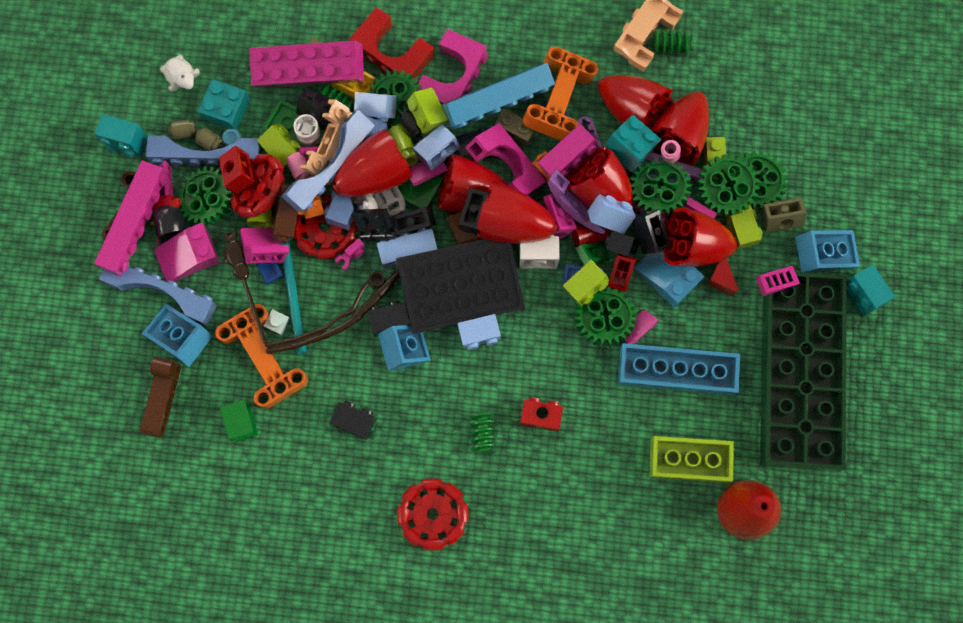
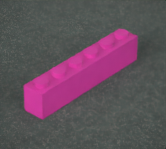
[94,160,168,276]

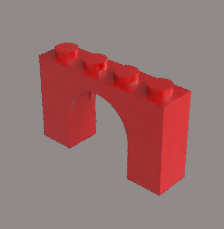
[350,7,435,79]

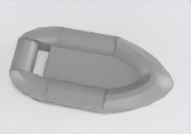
[373,187,405,217]

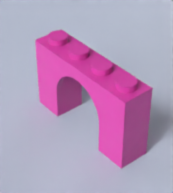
[418,29,488,105]
[465,123,546,196]

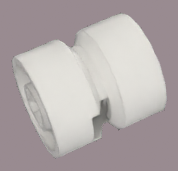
[294,114,322,147]

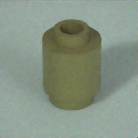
[168,119,197,140]
[195,128,224,151]

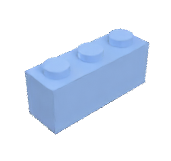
[377,228,437,269]

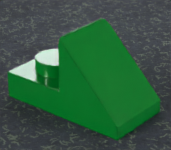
[576,242,611,266]

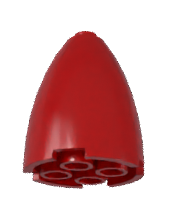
[597,75,674,129]
[650,91,709,166]
[331,129,412,197]
[566,146,635,213]
[437,154,509,213]
[477,181,558,244]
[663,208,737,267]
[717,480,781,540]

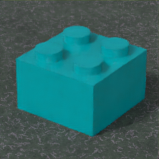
[198,79,250,130]
[95,114,148,158]
[604,115,661,172]
[846,264,895,317]

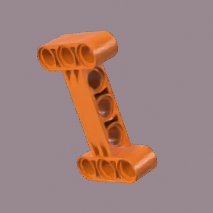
[523,47,598,141]
[215,304,308,409]

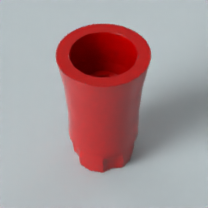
[571,224,615,248]

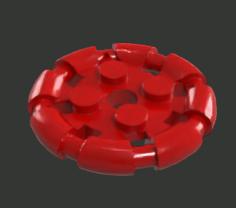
[230,154,285,218]
[293,194,358,259]
[397,478,469,551]

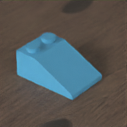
[795,230,860,273]
[633,250,704,308]
[142,304,213,367]

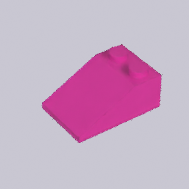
[154,223,221,282]

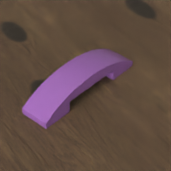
[548,169,606,234]

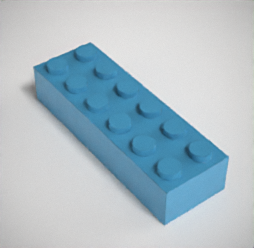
[442,63,555,129]
[617,343,740,396]

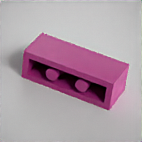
[538,124,598,178]

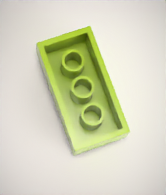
[649,436,734,483]

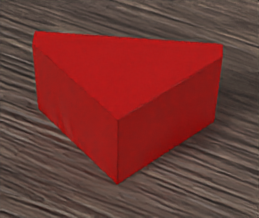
[607,253,636,292]
[707,258,739,296]

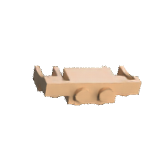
[613,0,683,72]
[300,99,352,185]

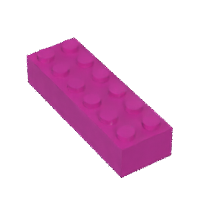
[249,41,364,88]

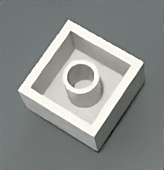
[519,235,559,269]

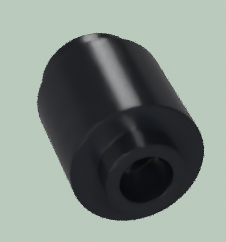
[399,110,423,139]

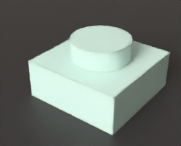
[264,309,290,336]

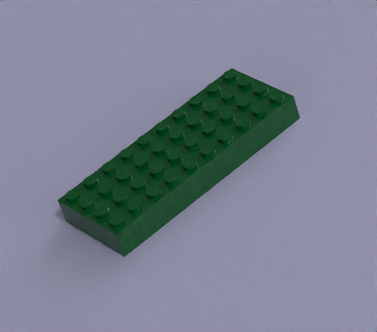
[760,270,846,472]

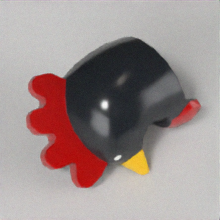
[151,194,186,245]

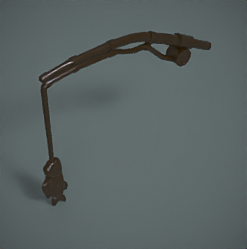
[224,229,400,354]

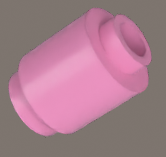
[661,140,680,163]
[286,152,310,181]

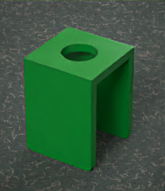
[220,399,258,442]

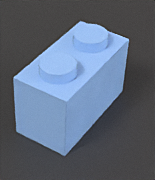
[354,92,397,122]
[413,124,460,171]
[587,194,636,234]
[458,314,501,350]

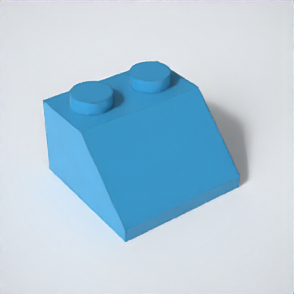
[378,325,431,370]

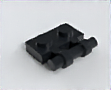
[352,208,396,242]

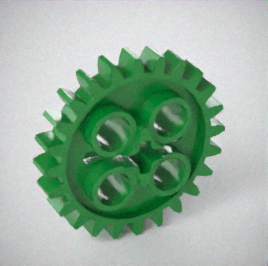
[367,69,422,130]
[726,150,788,211]
[697,154,760,216]
[630,157,692,217]
[176,166,234,227]
[574,287,637,347]

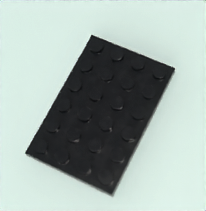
[396,239,525,334]

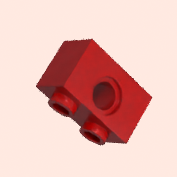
[219,146,254,194]
[520,397,563,432]

